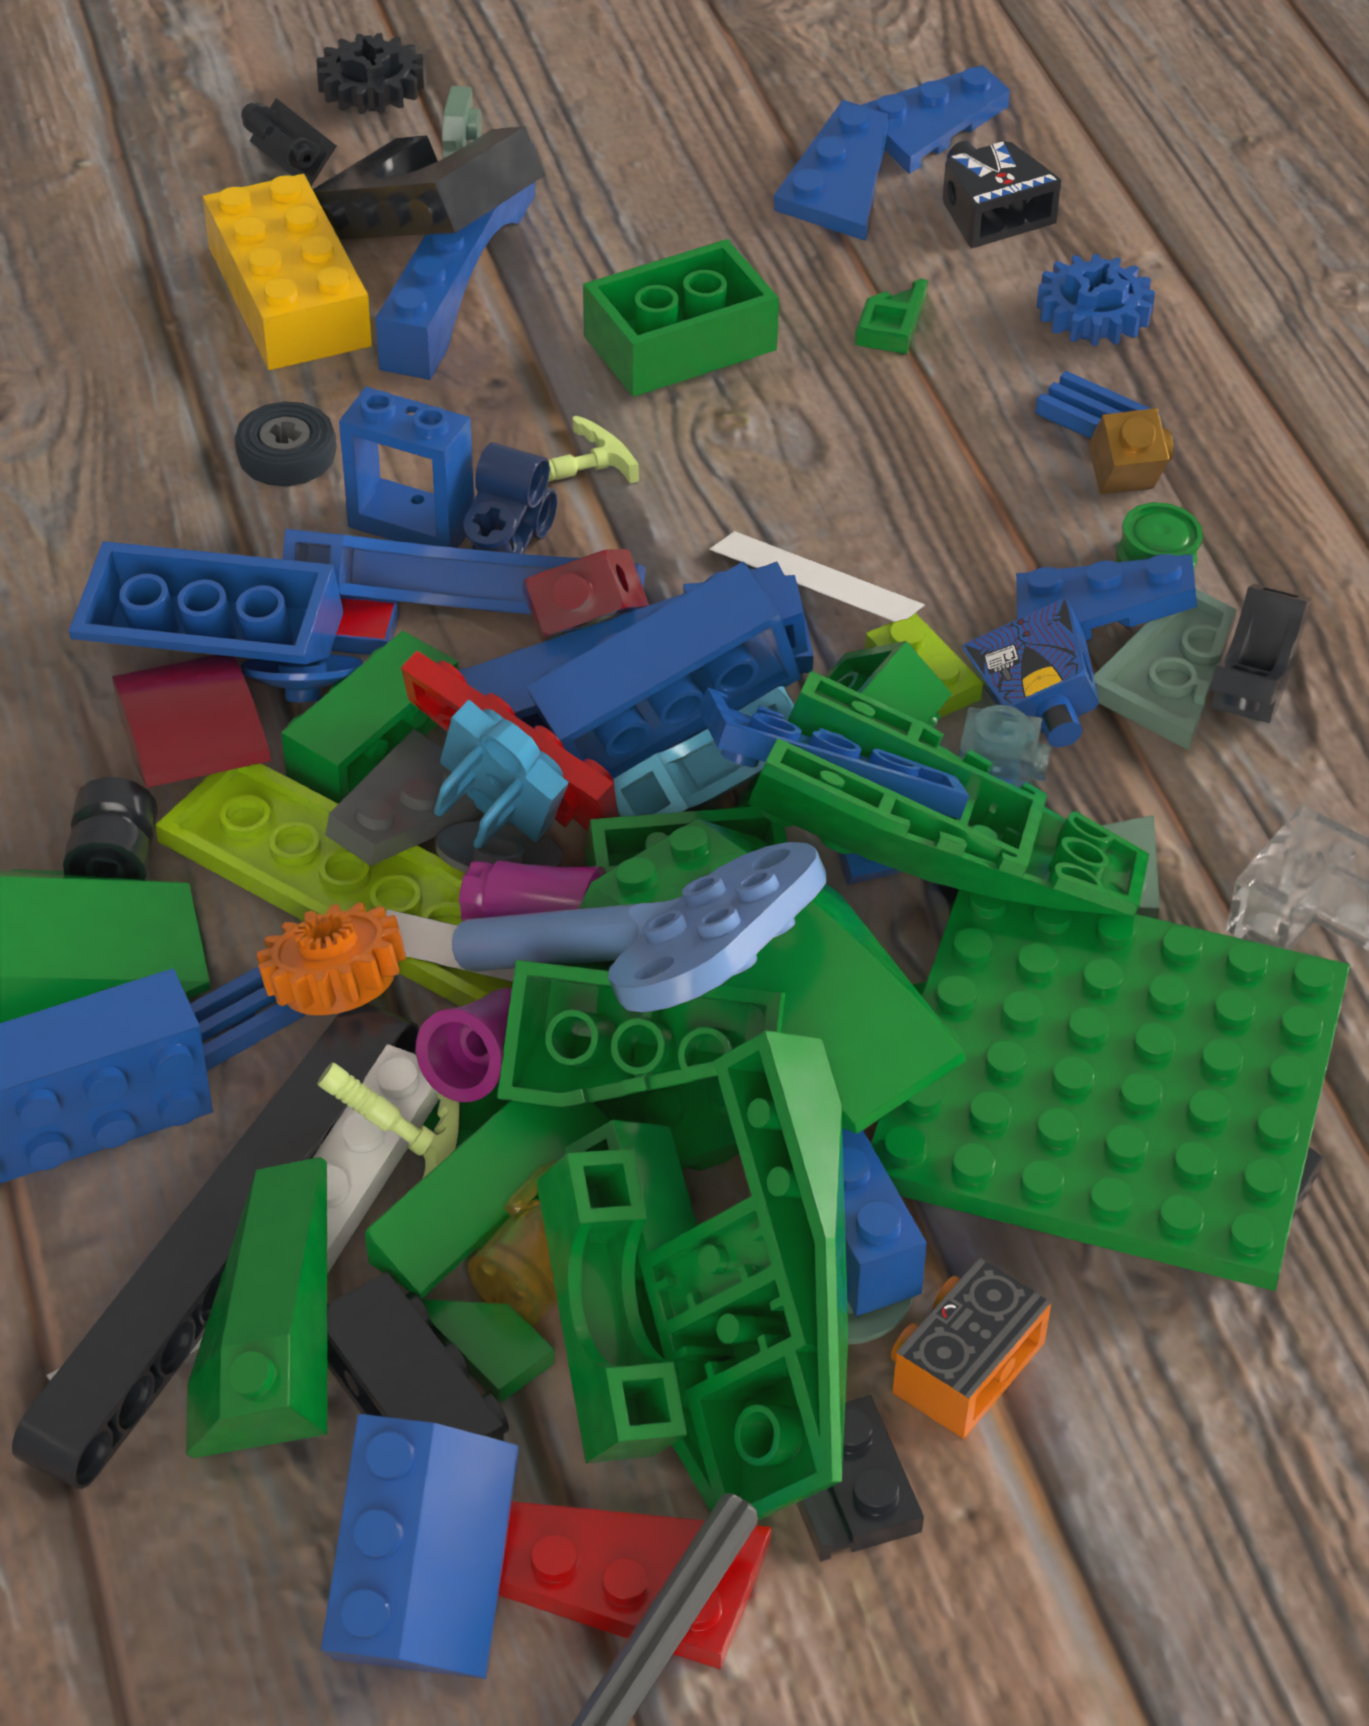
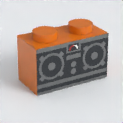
[891,1258,1052,1439]

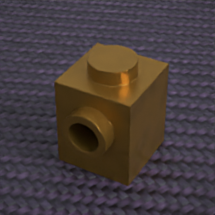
[1089,408,1173,495]

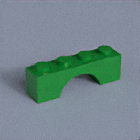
[536,1149,687,1464]

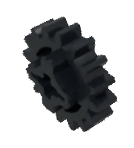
[316,33,424,114]

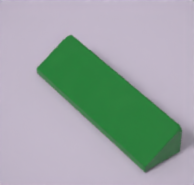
[365,1100,609,1299]

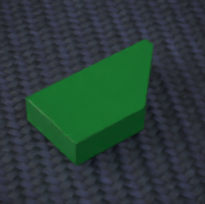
[855,278,928,354]
[421,1299,555,1404]

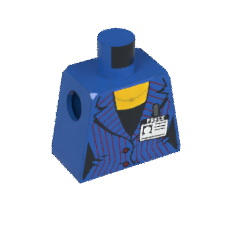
[962,596,1099,747]

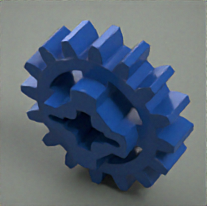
[1036,254,1155,346]

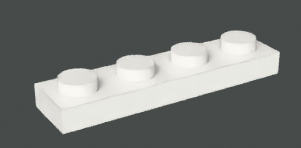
[313,1044,439,1274]

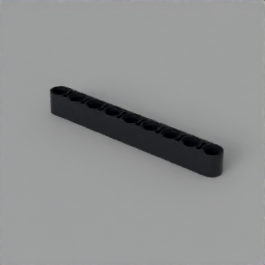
[12,1003,419,1489]

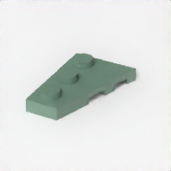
[1094,589,1237,750]

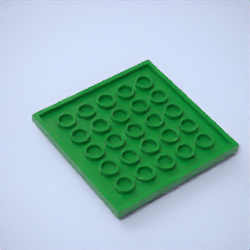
[871,889,1351,1291]

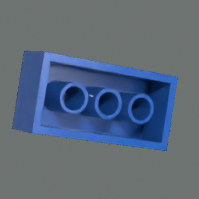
[0,968,213,1184]

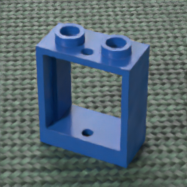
[339,387,475,548]

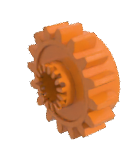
[256,902,406,1015]

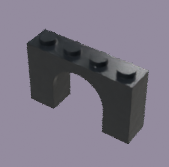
[312,126,545,239]

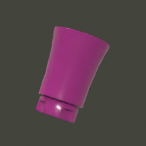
[459,860,606,921]
[416,987,512,1102]

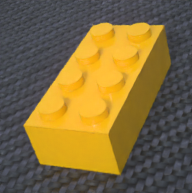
[203,174,372,371]

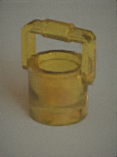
[468,1159,560,1326]

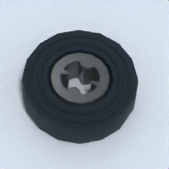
[235,401,337,486]

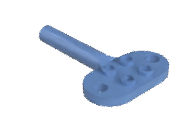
[452,842,826,1012]

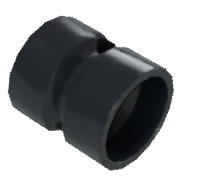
[63,777,158,880]

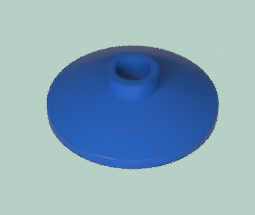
[241,654,363,702]

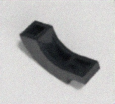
[1210,584,1312,723]

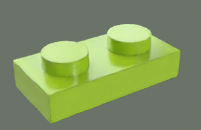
[865,613,983,718]

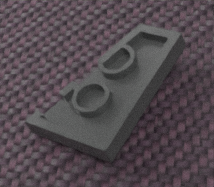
[325,729,484,866]

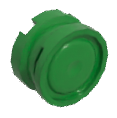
[1116,502,1203,570]

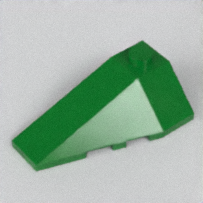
[733,641,952,808]
[497,960,786,1108]
[186,1157,328,1458]

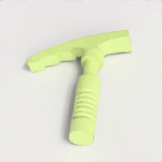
[548,416,639,484]
[317,1062,459,1178]

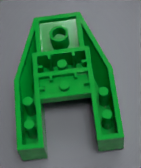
[564,1030,848,1521]

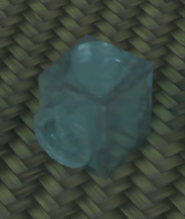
[959,705,1051,788]

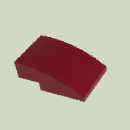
[112,655,271,788]

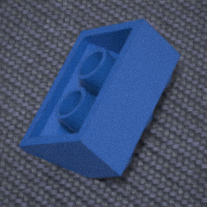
[321,1414,519,1679]

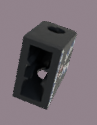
[943,141,1062,249]

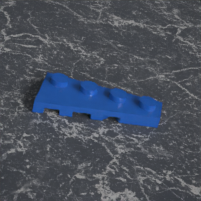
[699,687,969,820]

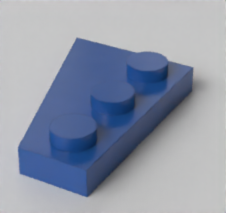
[862,65,1010,174]
[773,100,888,241]
[1016,554,1197,640]

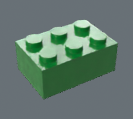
[583,239,779,397]

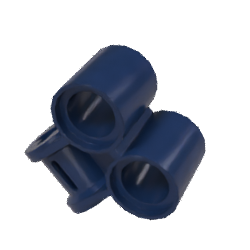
[463,442,558,554]

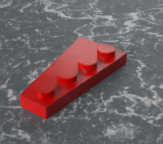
[401,650,618,831]
[499,1501,772,1670]

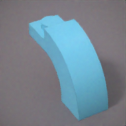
[613,686,794,817]

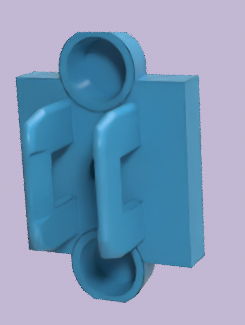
[434,700,569,850]

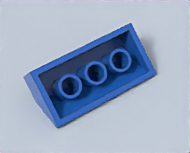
[68,541,343,664]
[526,561,801,779]

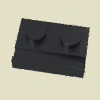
[796,1395,924,1562]

